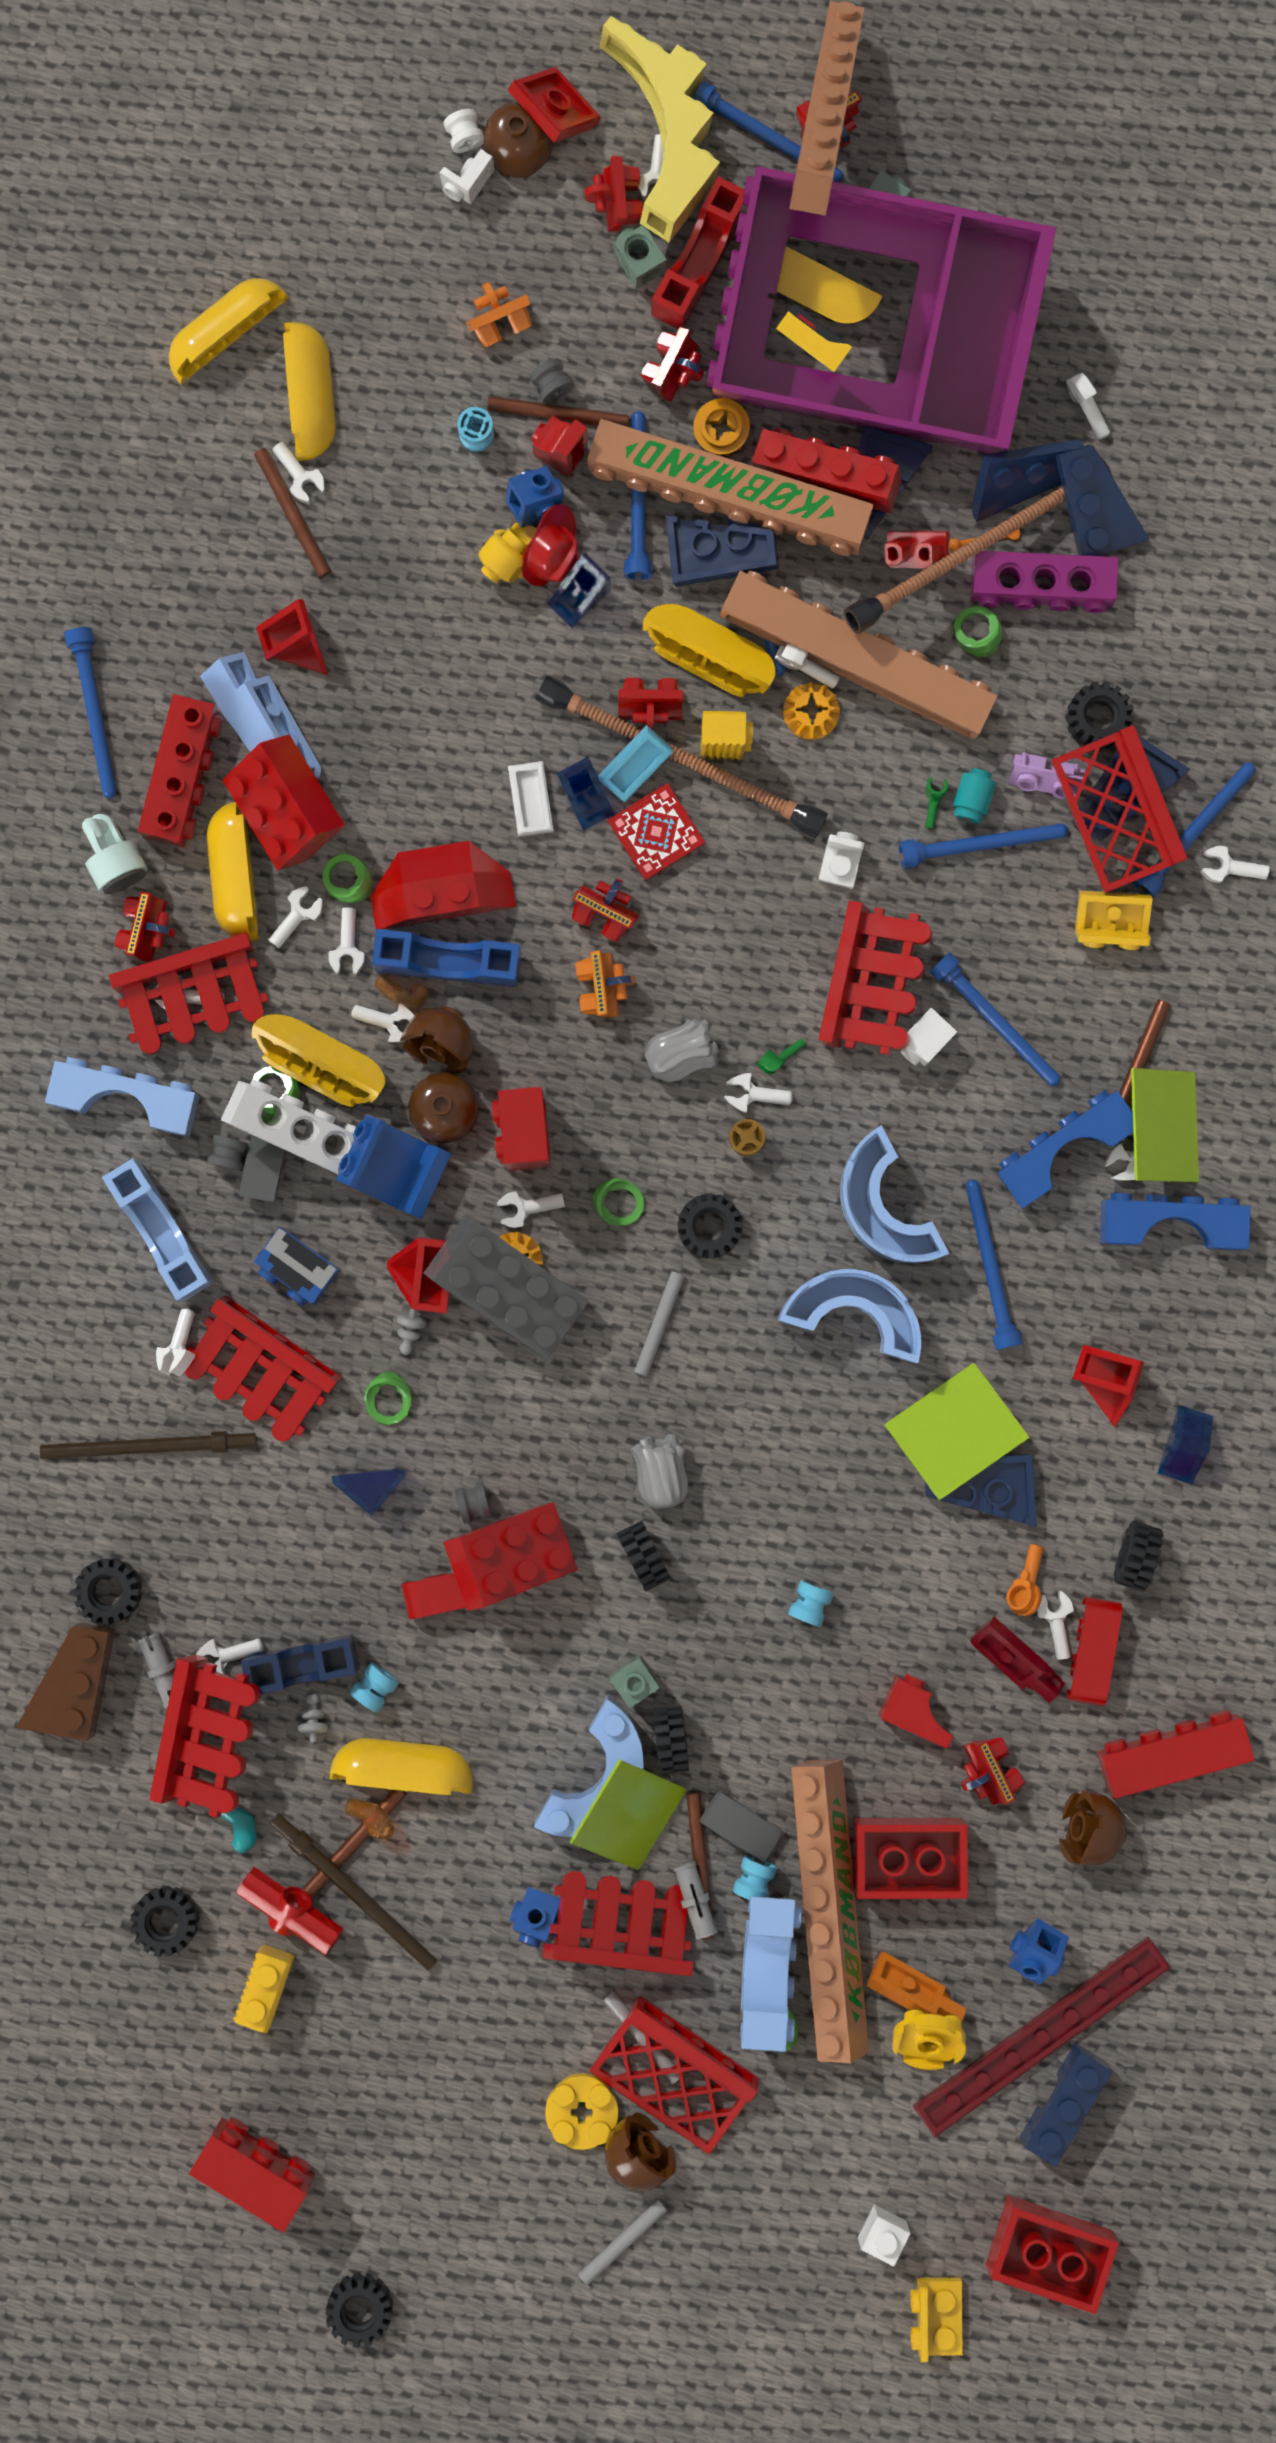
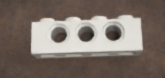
[221,1079,356,1175]

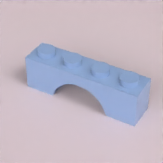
[45,1057,200,1137]
[102,1158,214,1302]

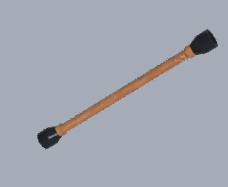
[844,458,1112,634]
[536,675,828,839]

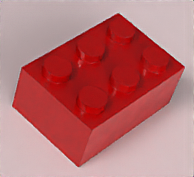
[222,734,345,871]
[492,1087,551,1171]
[443,1502,578,1611]
[854,1818,968,1899]
[189,2117,315,2233]
[985,2195,1119,2314]

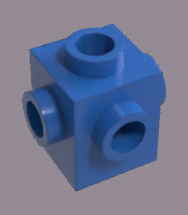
[505,466,564,528]
[510,1887,560,1948]
[1009,1918,1069,1985]

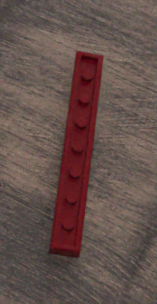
[913,1937,1171,2138]

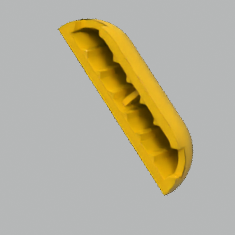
[777,246,883,324]
[169,278,290,384]
[283,322,336,461]
[643,604,775,697]
[206,802,259,941]
[252,1014,385,1107]
[329,1738,473,1795]

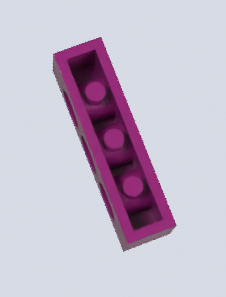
[970,551,1118,613]

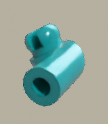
[221,1806,257,1853]

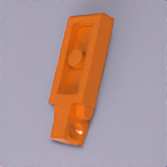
[866,1952,967,2021]

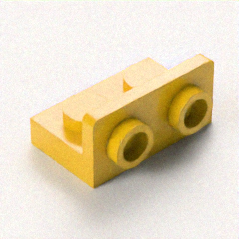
[910,2278,962,2362]

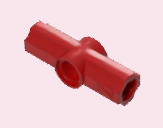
[237,1866,344,1956]

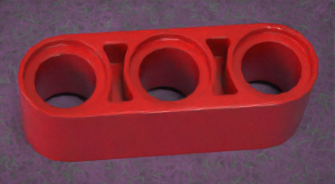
[401,1573,466,1619]
[1067,1596,1122,1706]

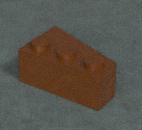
[16,1622,116,1741]

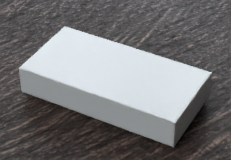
[508,761,553,837]

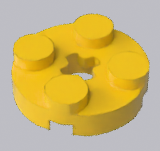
[892,2010,966,2070]
[545,2073,618,2150]

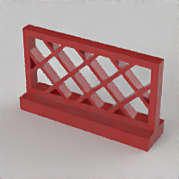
[1051,725,1188,893]
[589,1995,759,2154]

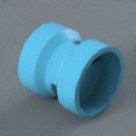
[457,407,494,452]
[787,1580,834,1627]
[349,1662,399,1713]
[732,1855,778,1899]

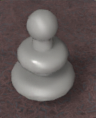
[397,1308,427,1355]
[298,1692,328,1743]

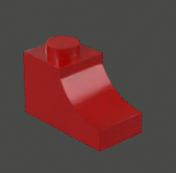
[531,416,588,478]
[878,1673,953,1749]

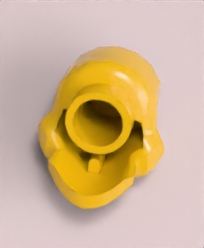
[478,523,536,583]

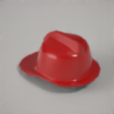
[521,504,579,586]

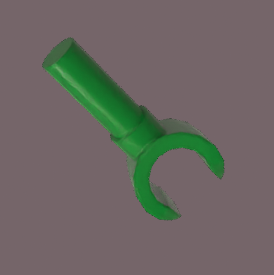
[925,777,948,829]
[757,1039,806,1075]

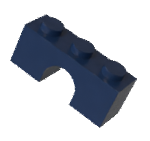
[241,1634,360,1695]
[1019,2043,1112,2167]

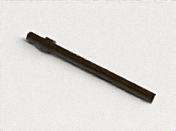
[40,1431,257,1459]
[269,1813,437,1971]

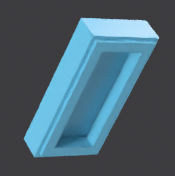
[598,725,673,803]

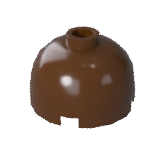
[483,102,553,178]
[400,1007,474,1074]
[408,1072,480,1144]
[1059,1790,1127,1865]
[604,2113,677,2191]

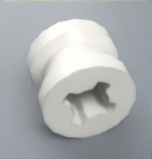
[443,109,484,153]

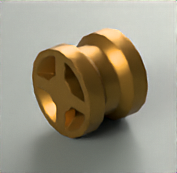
[729,1119,765,1156]

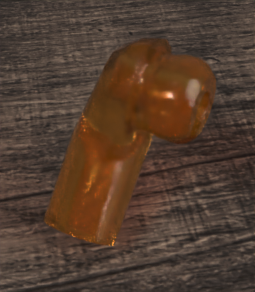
[374,973,429,1009]
[345,1798,394,1840]

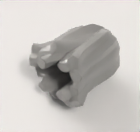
[645,1019,719,1082]
[631,1434,688,1509]

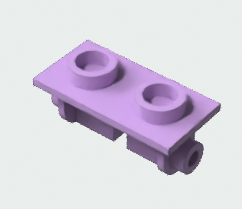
[1008,752,1085,799]

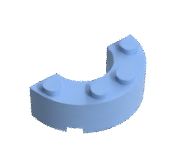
[840,1125,949,1263]
[777,1269,921,1363]
[534,1695,644,1837]
[740,1896,801,2052]

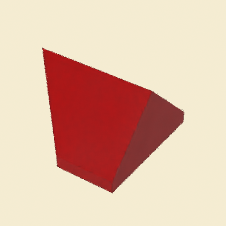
[256,599,328,675]
[387,1237,450,1313]
[1072,1345,1144,1427]

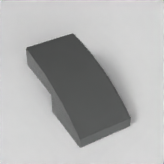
[239,1135,286,1203]
[699,1790,784,1862]

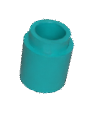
[953,768,997,824]

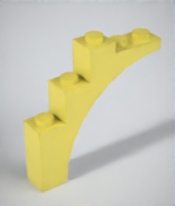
[599,16,720,243]

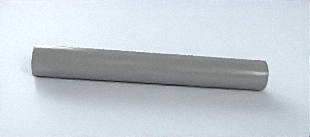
[634,1271,685,1377]
[602,1990,679,2084]
[578,2198,668,2285]

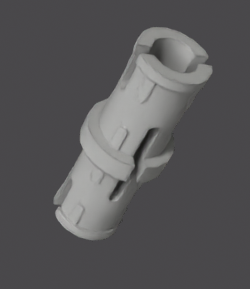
[137,1632,175,1708]
[673,1861,718,1940]

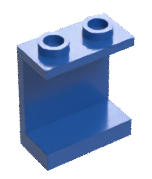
[336,1114,451,1219]

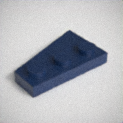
[858,426,933,540]
[972,439,1084,522]
[1055,444,1150,556]
[666,515,779,587]
[1071,736,1191,841]
[924,1454,1037,1527]

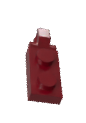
[969,1616,1065,1703]

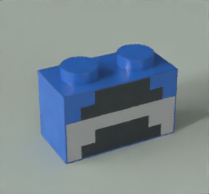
[254,1227,341,1306]

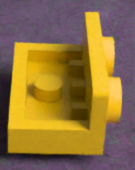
[1075,890,1153,950]

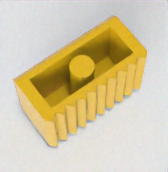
[700,711,753,761]
[233,1945,295,2033]

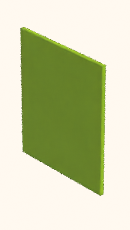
[1131,1068,1199,1182]
[884,1363,1030,1501]
[570,1759,687,1870]

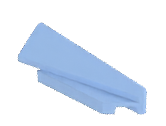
[200,652,321,780]

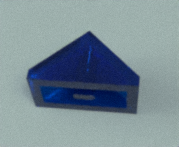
[547,553,611,628]
[556,757,614,831]
[1157,1405,1213,1484]
[332,1468,407,1516]

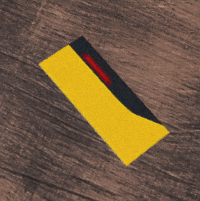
[776,303,852,372]

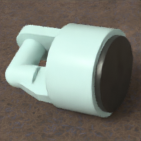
[82,814,148,895]

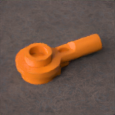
[1006,1544,1044,1617]

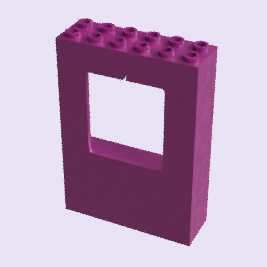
[707,166,1057,454]

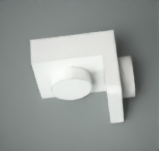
[439,149,495,204]
[818,832,865,889]

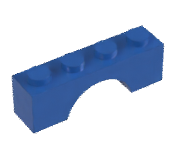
[372,929,522,988]
[996,1089,1133,1209]
[1099,1193,1251,1250]

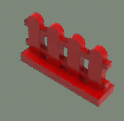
[818,900,933,1056]
[109,933,269,1055]
[184,1295,342,1441]
[149,1654,260,1818]
[542,1871,693,1977]

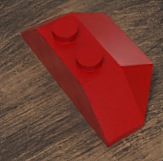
[370,841,516,930]

